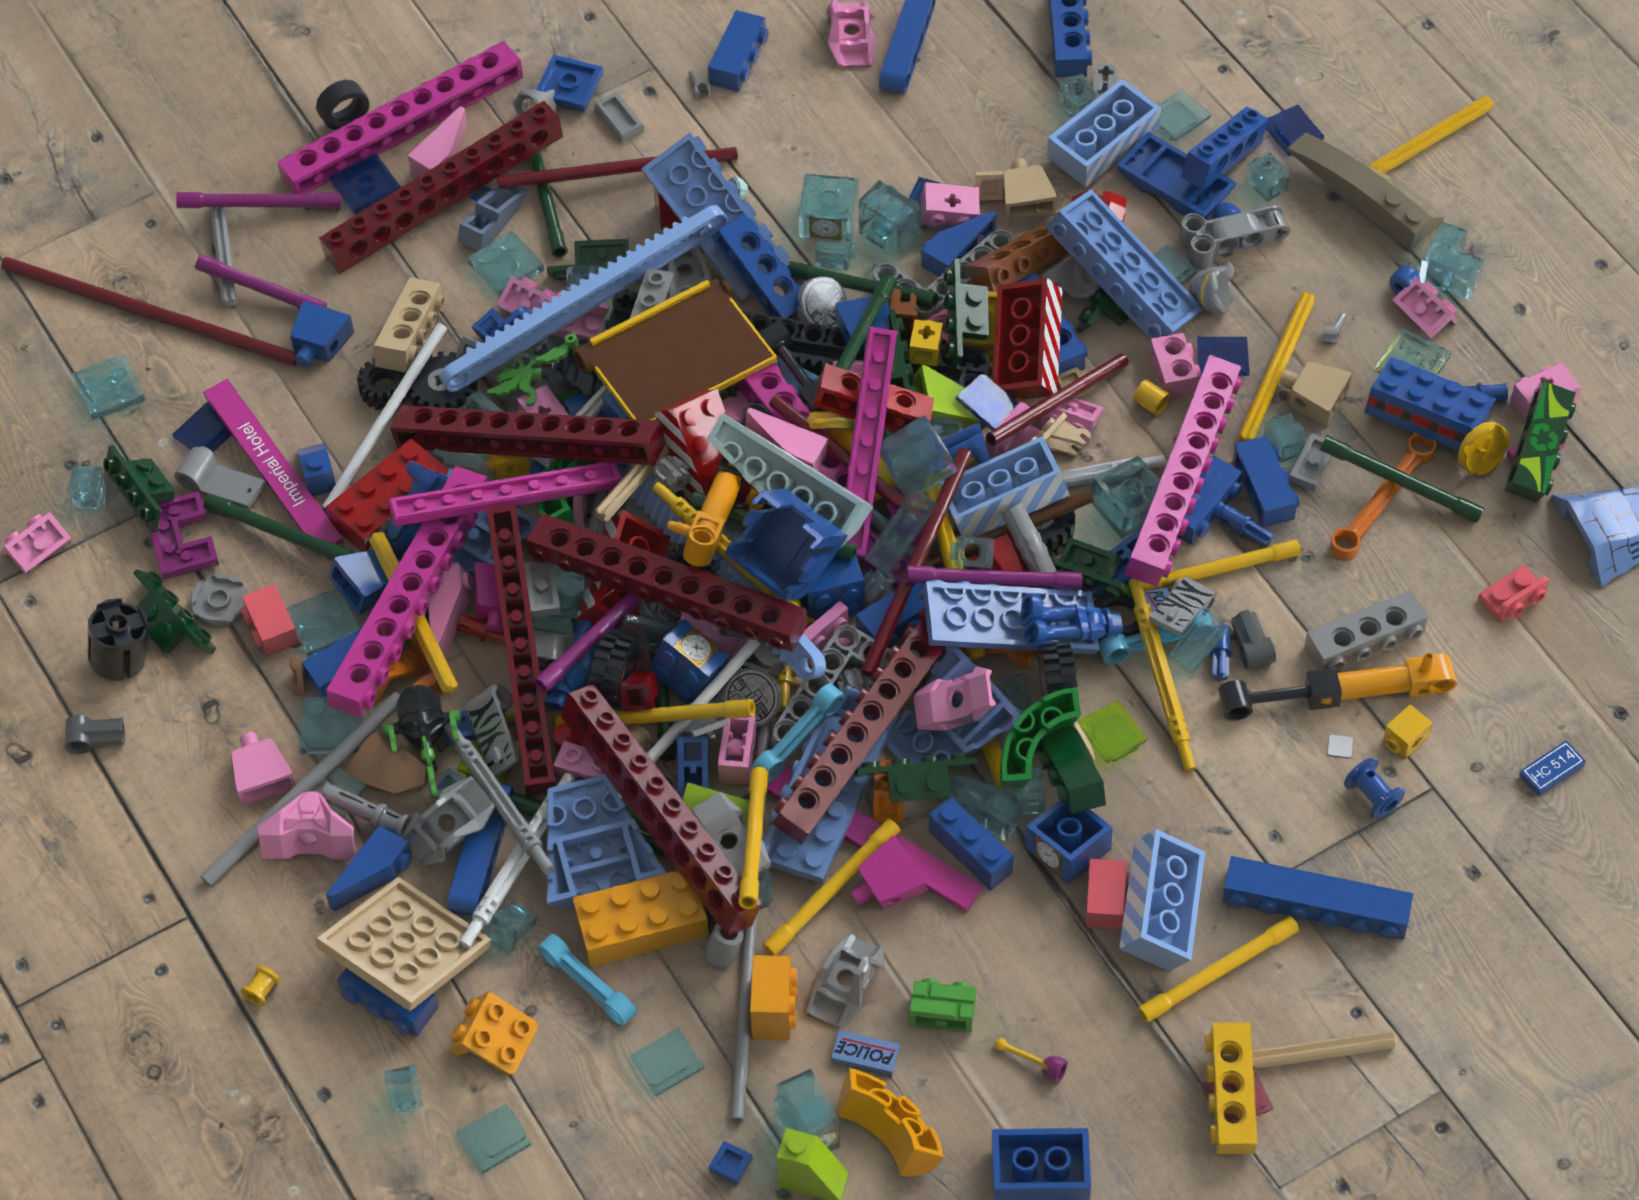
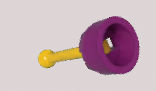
[995,1038,1068,1083]

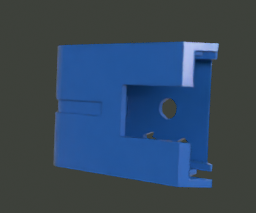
[725,489,847,602]

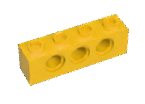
[1205,1022,1258,1154]

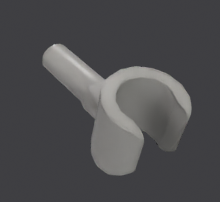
[688,70,710,100]
[1322,312,1347,343]

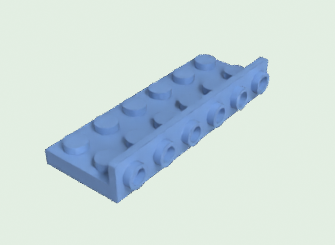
[641,133,790,301]
[1046,189,1204,340]
[918,580,1100,655]
[761,714,888,885]

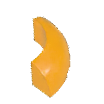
[837,1068,944,1177]

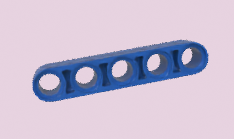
[879,0,936,94]
[447,783,514,916]

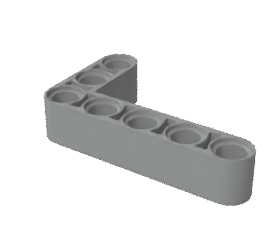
[873,230,1013,320]
[770,625,905,748]

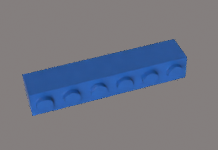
[1222,856,1414,939]

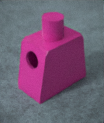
[473,562,503,633]
[850,835,929,909]

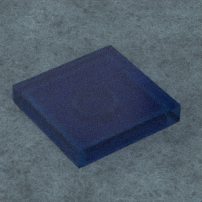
[329,153,401,215]

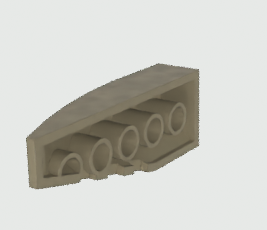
[1287,132,1445,251]

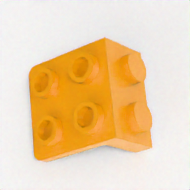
[448,991,538,1075]

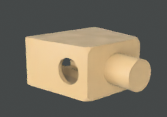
[1003,158,1057,222]
[1279,362,1352,428]

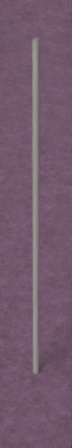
[731,722,771,1123]

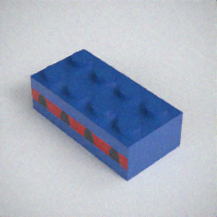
[1364,357,1496,451]

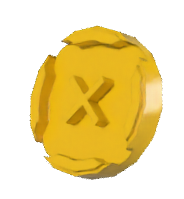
[1458,421,1510,476]

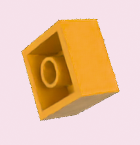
[750,955,798,1040]

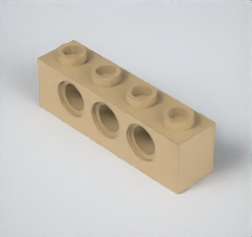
[374,277,445,373]

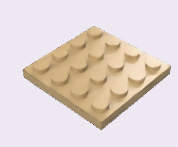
[316,877,492,1011]

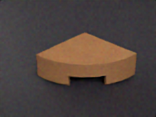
[290,655,306,696]

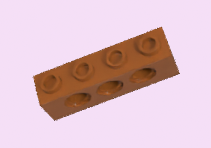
[967,221,1069,292]

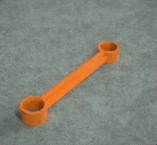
[1330,433,1437,561]

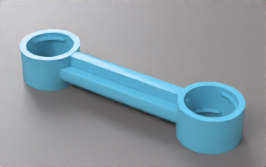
[1099,610,1214,665]
[751,683,846,784]
[537,934,637,1027]

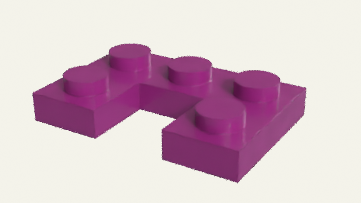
[150,491,219,580]

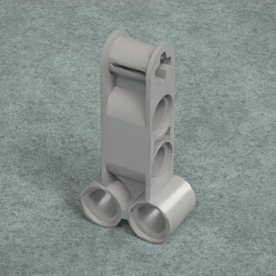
[1180,205,1291,270]

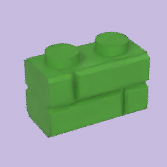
[910,978,976,1032]

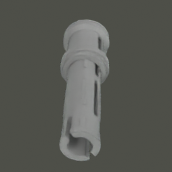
[321,782,411,837]

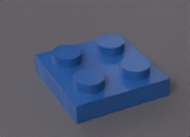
[536,55,603,112]

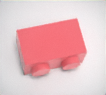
[240,583,299,656]
[1086,858,1130,930]

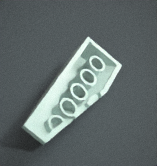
[707,413,873,547]

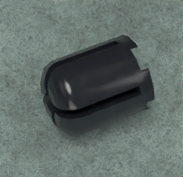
[87,598,148,681]

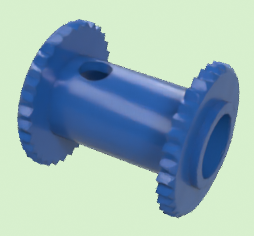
[1344,758,1405,819]

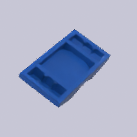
[1116,132,1236,220]

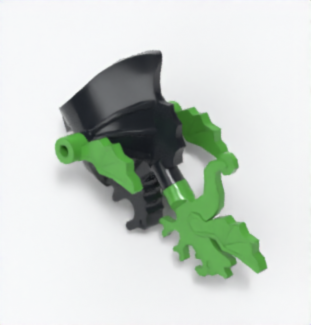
[486,333,603,406]
[383,685,461,798]

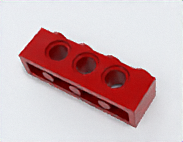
[813,364,934,440]

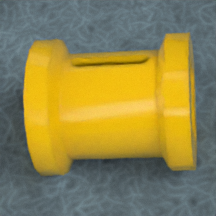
[240,965,280,1006]

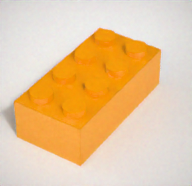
[573,870,709,967]

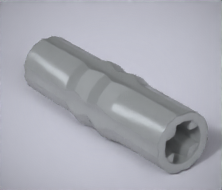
[1001,503,1057,588]

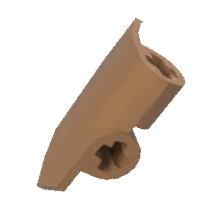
[343,732,428,795]

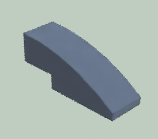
[458,186,528,252]

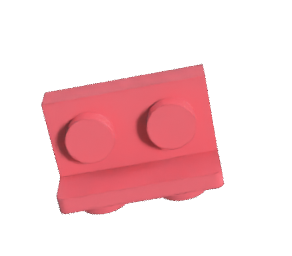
[1478,565,1549,623]

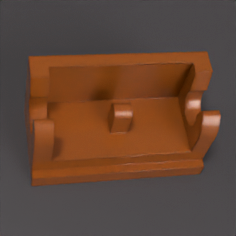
[889,289,918,340]

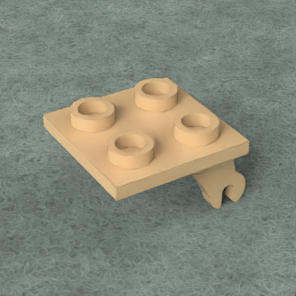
[1030,412,1091,457]

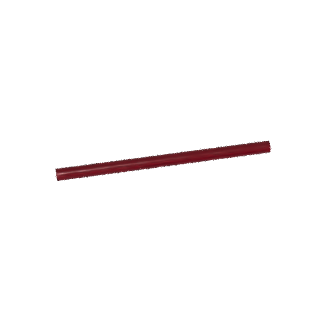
[497,146,738,189]
[860,448,972,677]

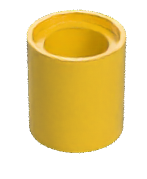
[1133,379,1171,416]

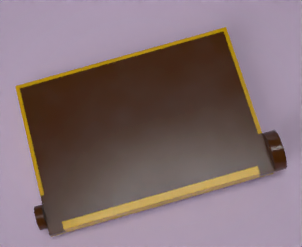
[573,278,777,420]

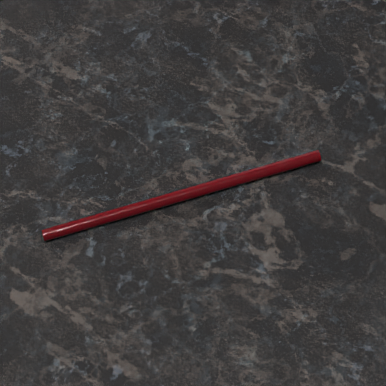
[1,257,298,366]

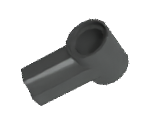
[1231,610,1276,669]
[65,715,125,754]

